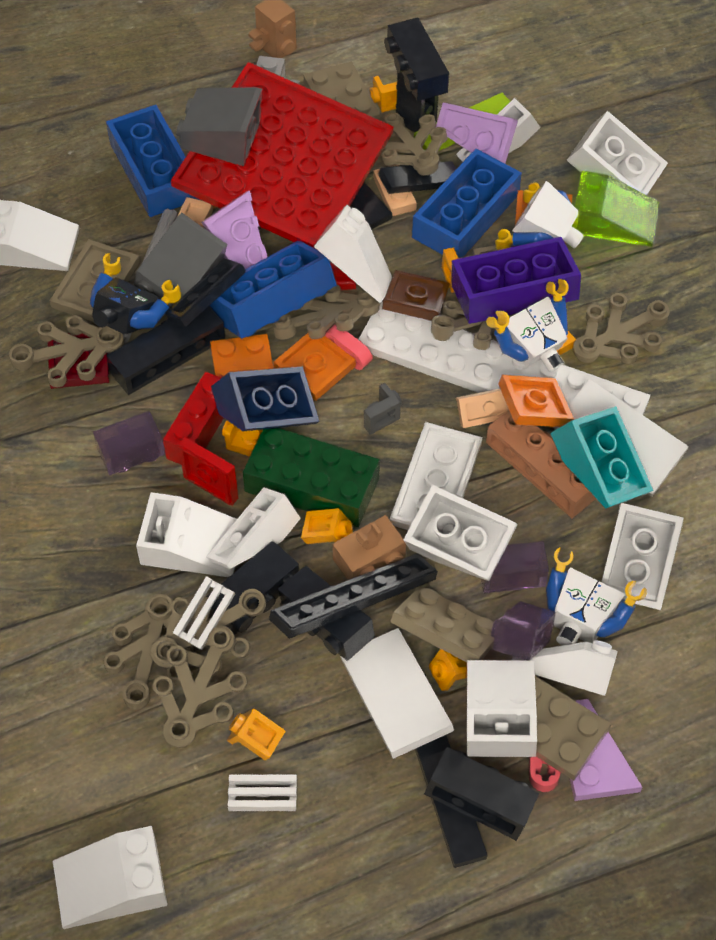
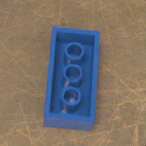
[106,105,200,217]
[412,149,522,258]
[209,241,337,339]

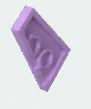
[436,102,518,163]
[201,191,267,269]
[570,699,642,801]

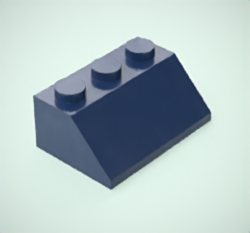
[211,366,320,431]

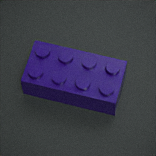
[452,237,581,324]

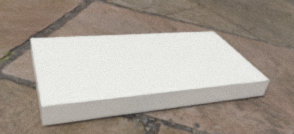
[554,379,689,497]
[389,422,483,530]
[340,628,454,759]

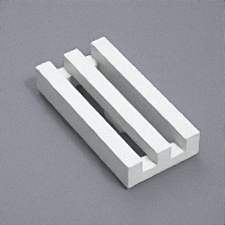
[173,576,235,650]
[228,775,297,811]

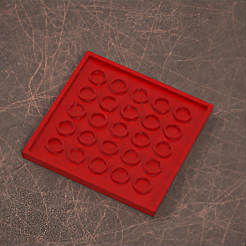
[171,62,394,250]

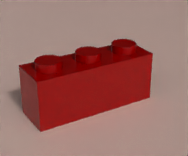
[163,371,224,465]

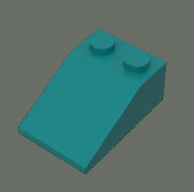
[550,406,654,509]

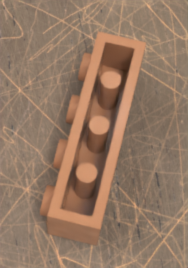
[486,410,596,519]

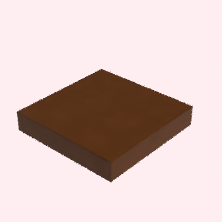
[382,270,450,321]

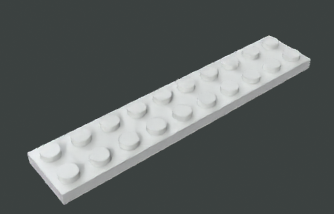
[358,301,650,415]

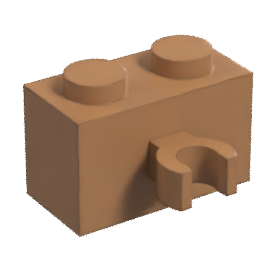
[248,0,297,58]
[332,515,406,580]

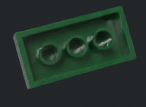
[243,428,380,528]

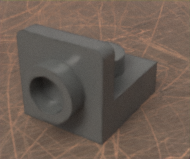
[364,383,402,435]

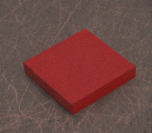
[178,437,239,506]

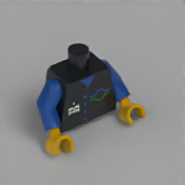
[90,253,181,334]

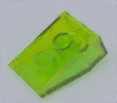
[572,171,660,247]

